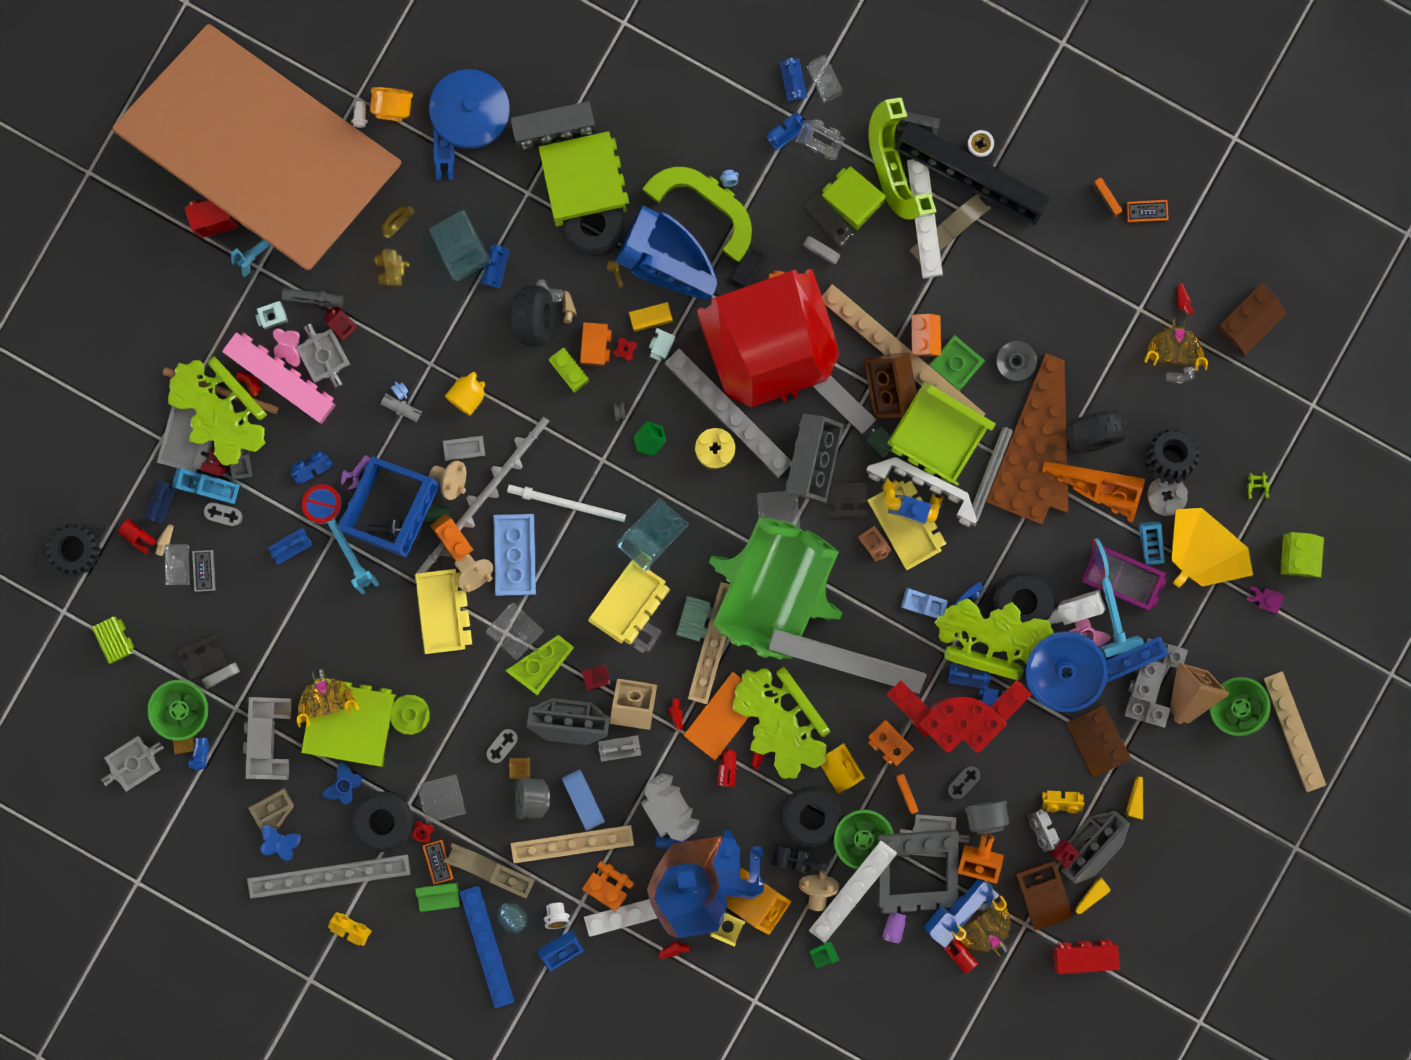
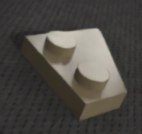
[248,787,294,834]

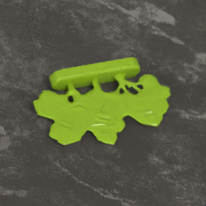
[168,356,267,466]
[934,599,1054,680]
[733,667,831,779]

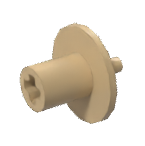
[429,461,467,500]
[455,554,493,592]
[799,871,839,911]

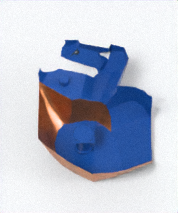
[647,830,764,938]

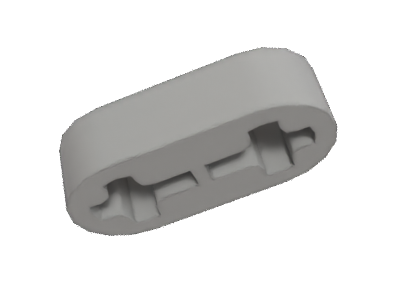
[803,236,840,264]
[204,503,243,526]
[202,663,240,689]
[487,729,518,763]

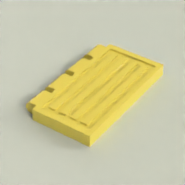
[867,481,947,571]
[588,559,670,644]
[415,569,472,654]

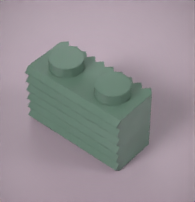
[676,596,713,642]

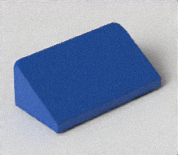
[538,930,584,972]

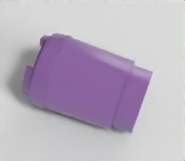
[883,913,906,944]

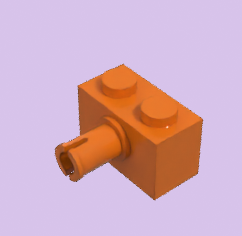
[958,834,1004,884]

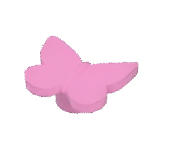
[273,328,301,367]
[1069,618,1110,646]

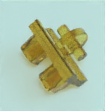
[375,249,409,287]

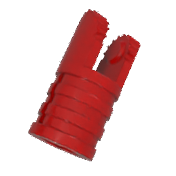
[117,518,156,555]
[717,749,737,787]
[942,937,979,974]

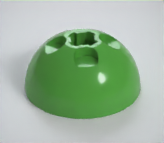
[1210,677,1270,737]
[148,680,208,741]
[834,810,894,869]

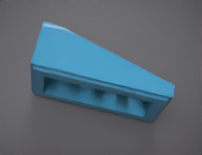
[1139,521,1165,565]

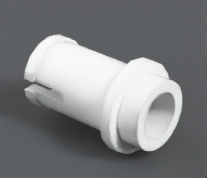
[352,101,368,128]

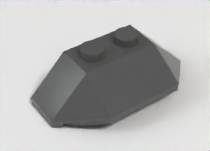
[527,698,610,745]
[1060,811,1130,884]

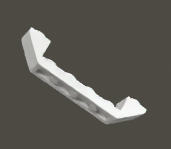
[866,457,977,527]

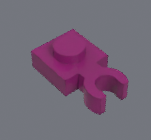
[1245,586,1284,614]

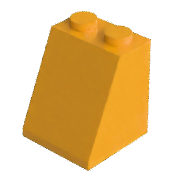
[726,868,792,935]

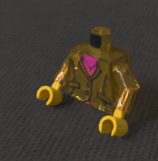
[1144,318,1208,371]
[296,669,360,728]
[951,896,1011,957]

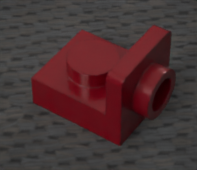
[323,307,357,340]
[200,450,227,476]
[1049,839,1080,868]

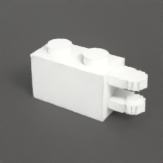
[1047,589,1106,625]

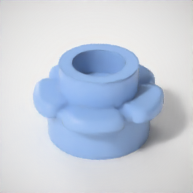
[719,170,739,187]
[391,382,408,400]

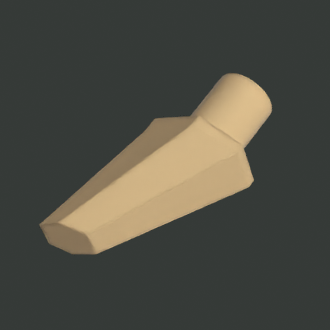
[562,291,577,324]
[155,524,174,556]

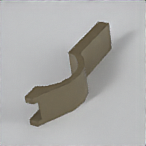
[909,194,991,264]
[443,843,535,898]

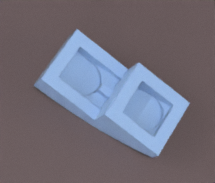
[901,588,948,618]

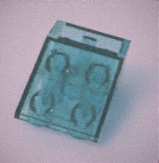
[429,209,491,281]
[616,497,689,571]

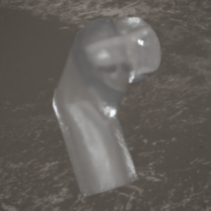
[536,279,564,302]
[1166,367,1195,383]

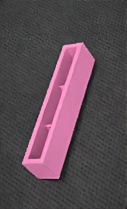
[222,332,336,424]

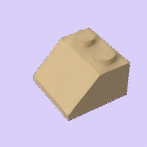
[610,679,657,730]

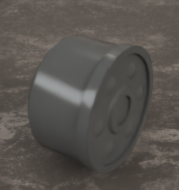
[514,777,550,820]
[965,800,1010,835]

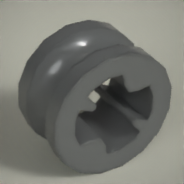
[614,402,626,421]

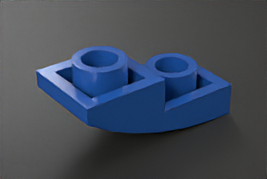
[954,582,984,605]

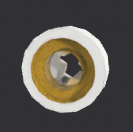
[968,130,994,157]
[544,903,571,929]

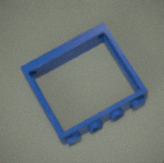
[338,456,440,558]

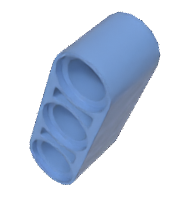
[562,769,605,831]

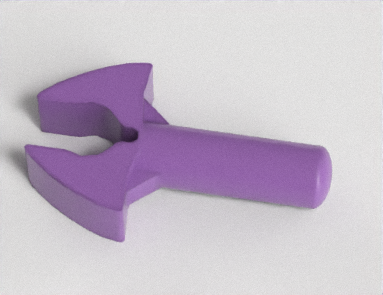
[341,455,370,490]

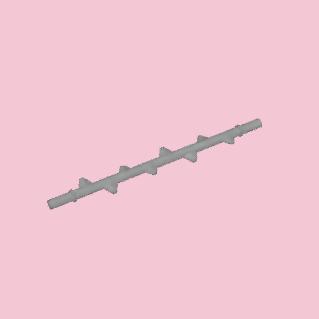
[416,416,550,573]

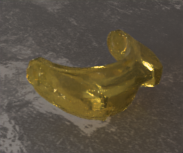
[381,205,415,238]

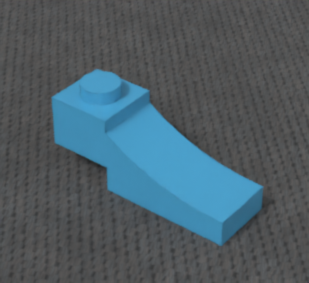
[172,468,240,504]

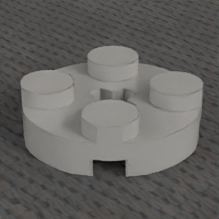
[1147,478,1188,516]

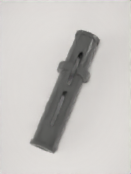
[282,287,344,308]

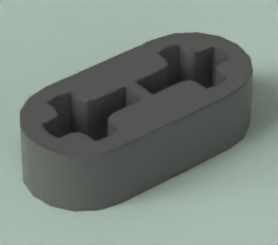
[948,766,980,799]

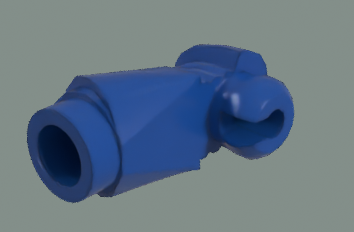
[188,738,210,771]
[655,836,689,851]

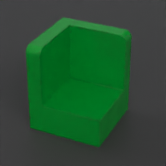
[634,421,667,456]
[808,940,839,968]

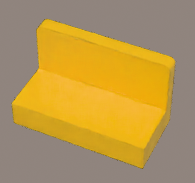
[629,302,673,332]
[821,743,865,794]

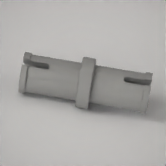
[380,393,422,423]

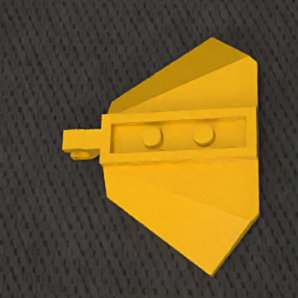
[1171,508,1253,588]

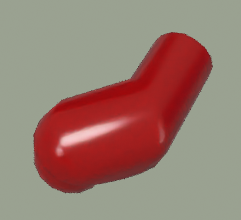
[236,370,261,396]

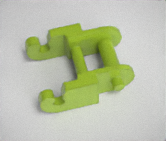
[1247,472,1269,499]

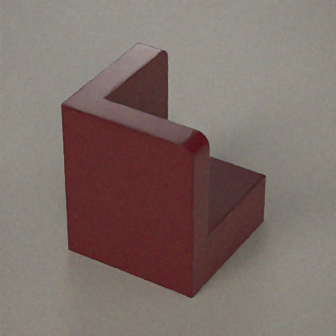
[582,665,611,690]

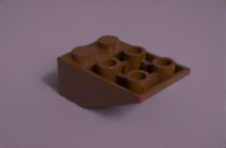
[1014,860,1073,931]

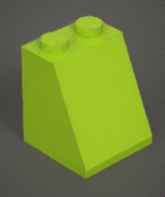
[822,166,886,231]
[1280,532,1324,578]

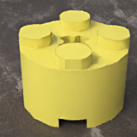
[695,428,735,470]

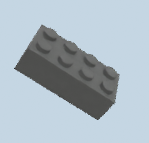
[511,101,596,150]
[786,413,844,503]

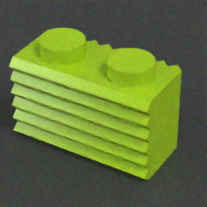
[549,348,589,393]
[92,617,134,664]

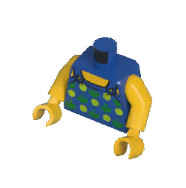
[882,478,944,525]

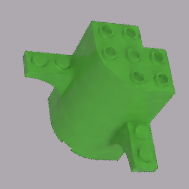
[709,517,843,660]

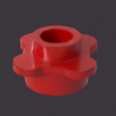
[614,338,637,361]
[411,821,434,843]

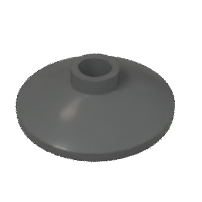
[996,341,1037,381]

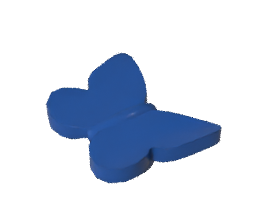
[323,762,362,805]
[260,825,301,860]

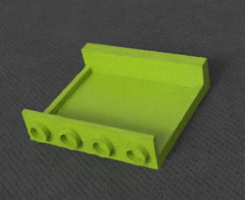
[539,131,629,227]
[887,381,996,486]
[301,678,396,767]

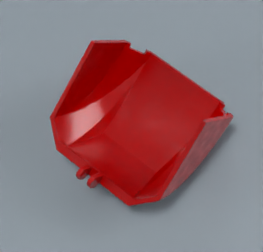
[697,269,839,408]

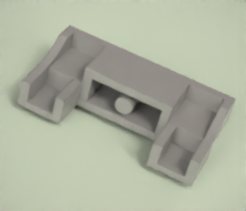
[1123,638,1188,728]
[243,697,292,780]

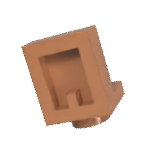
[858,526,891,562]

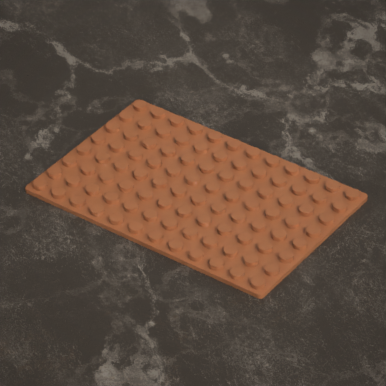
[112,24,401,270]

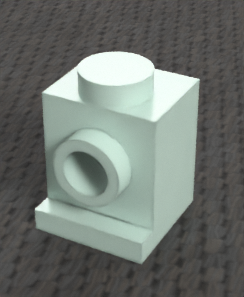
[255,301,288,330]
[649,328,676,361]

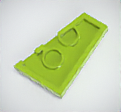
[505,635,575,695]

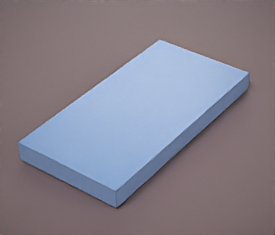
[493,514,536,596]

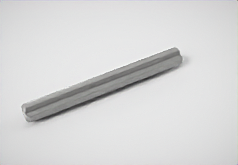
[972,427,1013,521]

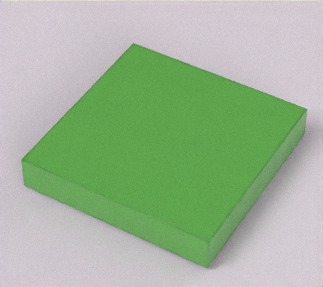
[929,335,985,391]

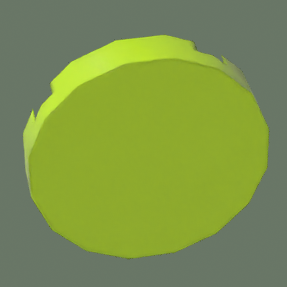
[390,695,430,735]

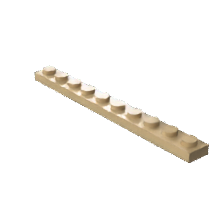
[822,284,985,416]

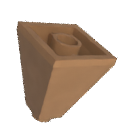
[1170,663,1229,724]

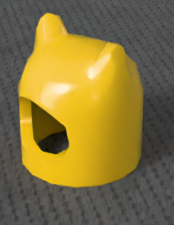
[444,372,485,416]

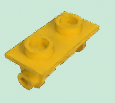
[1041,790,1084,813]
[328,912,372,946]

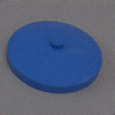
[429,69,510,149]
[1026,631,1108,712]

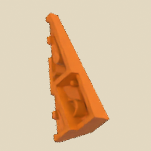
[1042,461,1145,523]

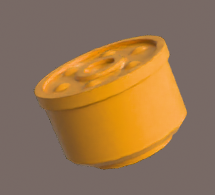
[370,87,413,121]

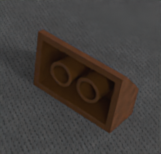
[1216,283,1287,356]
[864,353,917,418]
[1066,705,1131,777]

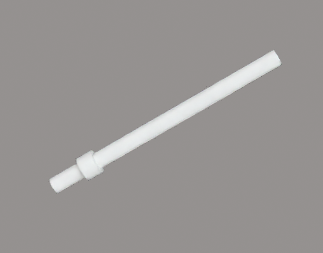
[507,485,626,522]

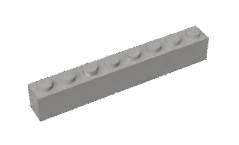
[665,349,791,478]

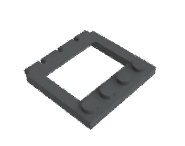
[877,829,959,914]

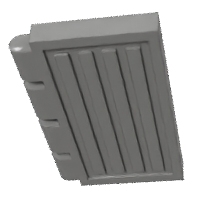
[157,406,213,473]

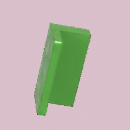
[416,883,460,912]

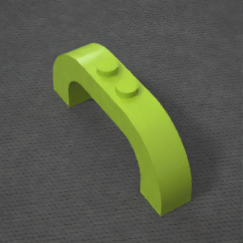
[869,97,936,219]
[643,167,752,264]

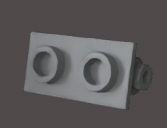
[598,735,641,762]
[1027,808,1060,852]

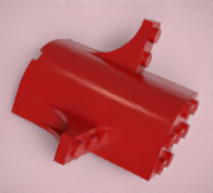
[886,680,1032,753]

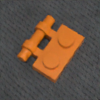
[582,861,635,912]

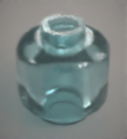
[498,903,528,934]

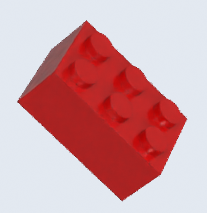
[185,200,239,239]
[1052,939,1120,974]

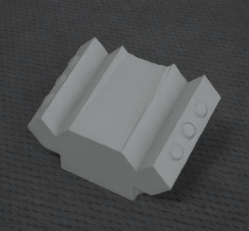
[641,773,700,842]

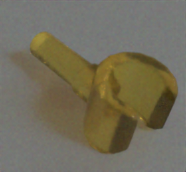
[607,261,624,288]

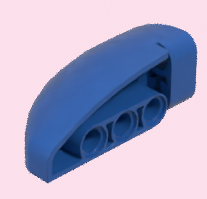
[615,205,717,300]

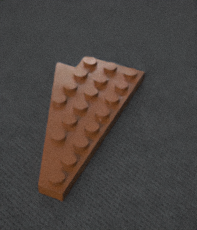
[986,353,1068,525]

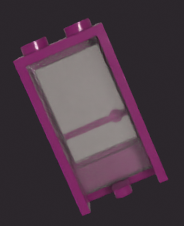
[1081,547,1167,611]

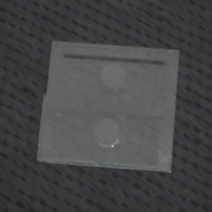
[486,602,544,660]

